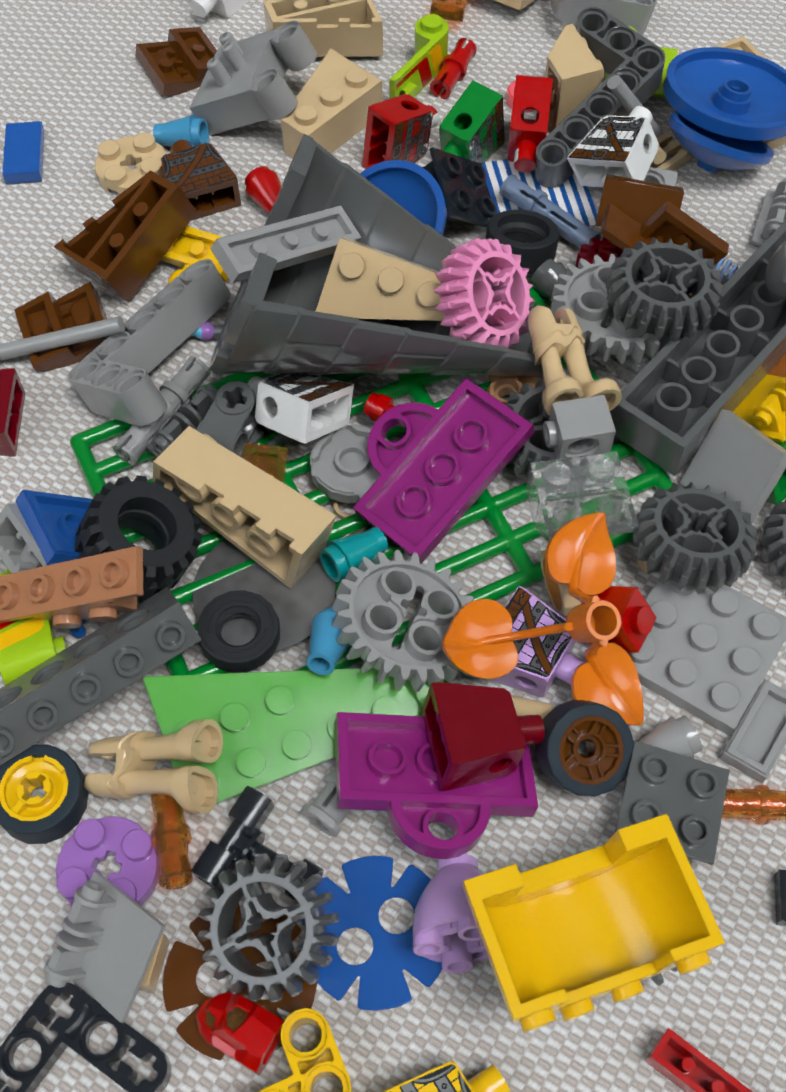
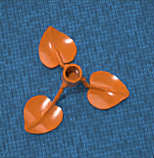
[442,512,644,726]

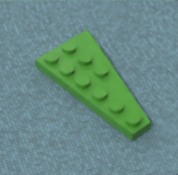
[143,668,449,815]

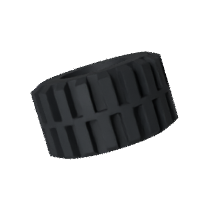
[74,475,202,602]

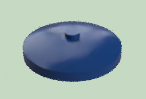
[663,47,786,141]

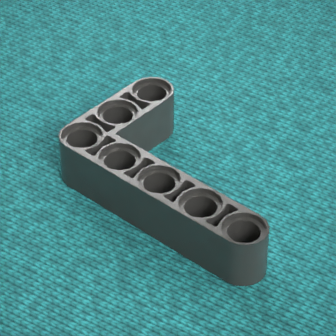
[535,7,665,188]

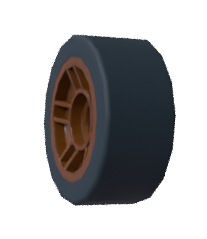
[535,700,634,797]

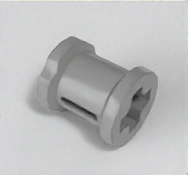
[301,770,351,837]

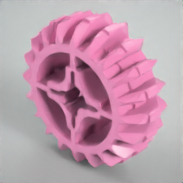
[433,238,536,348]

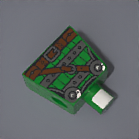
[439,80,505,166]

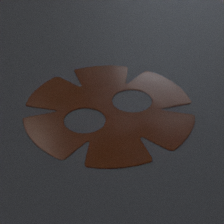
[163,903,317,1060]

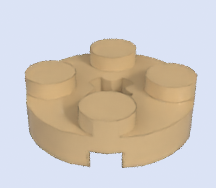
[95,133,166,195]

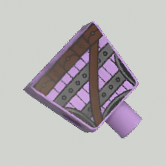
[490,586,586,697]

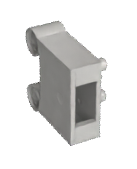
[190,20,317,136]

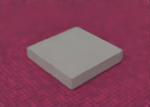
[680,409,786,525]

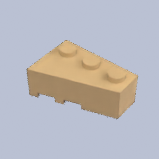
[263,0,383,57]
[281,48,382,158]
[316,238,444,321]

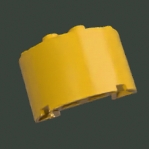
[462,814,725,1033]

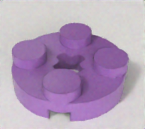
[56,816,160,906]

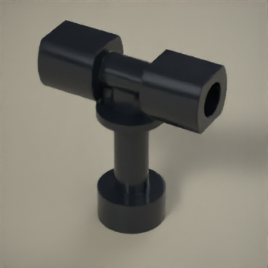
[191,785,324,902]

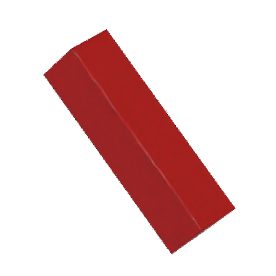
[645,1028,752,1092]

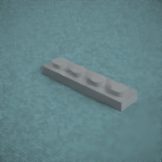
[210,206,362,283]

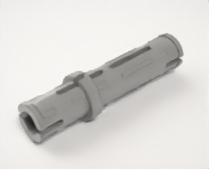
[112,356,211,465]

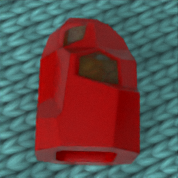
[196,992,284,1076]

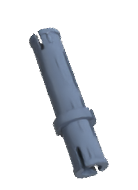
[499,174,601,249]

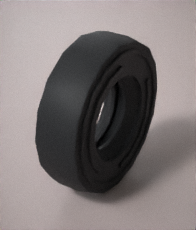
[197,590,280,673]

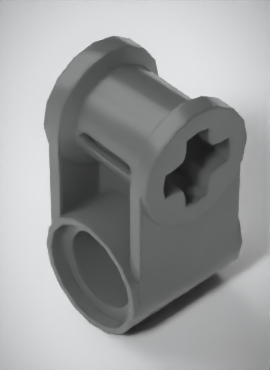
[196,381,259,458]

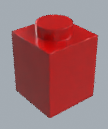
[581,586,657,653]

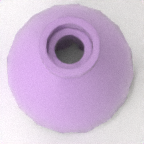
[413,854,489,974]

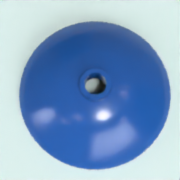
[668,111,774,173]
[360,160,447,235]

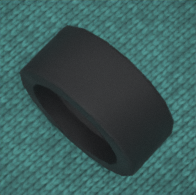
[485,210,560,274]

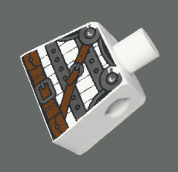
[567,106,659,187]
[248,373,354,444]

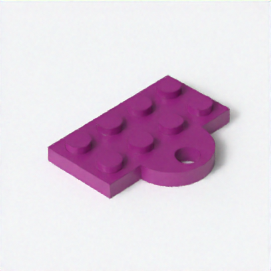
[353,378,535,564]
[334,712,538,859]

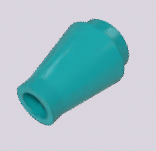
[319,527,388,582]

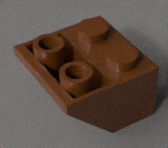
[595,174,684,227]

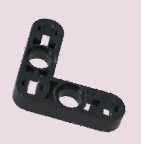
[0,982,172,1092]

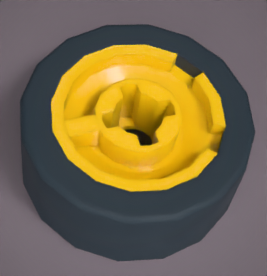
[0,744,89,844]

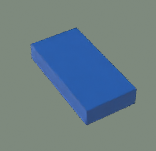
[2,121,45,184]

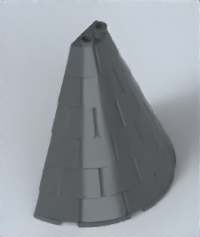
[208,134,544,380]

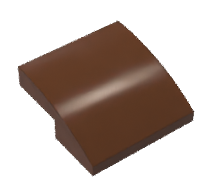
[135,27,217,96]
[14,282,109,371]

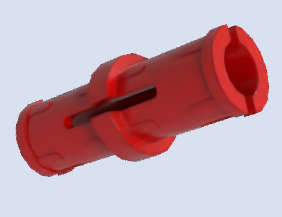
[430,37,477,99]

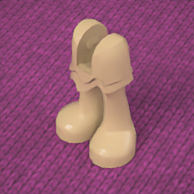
[528,306,622,416]
[84,719,223,814]

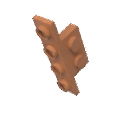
[0,546,143,629]

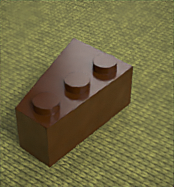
[53,170,197,302]

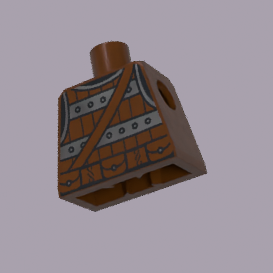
[161,140,241,221]

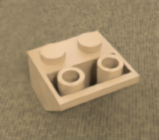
[545,24,604,132]

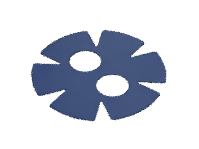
[301,856,442,1011]

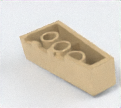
[153,426,337,589]

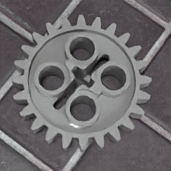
[550,254,671,364]
[331,550,475,692]

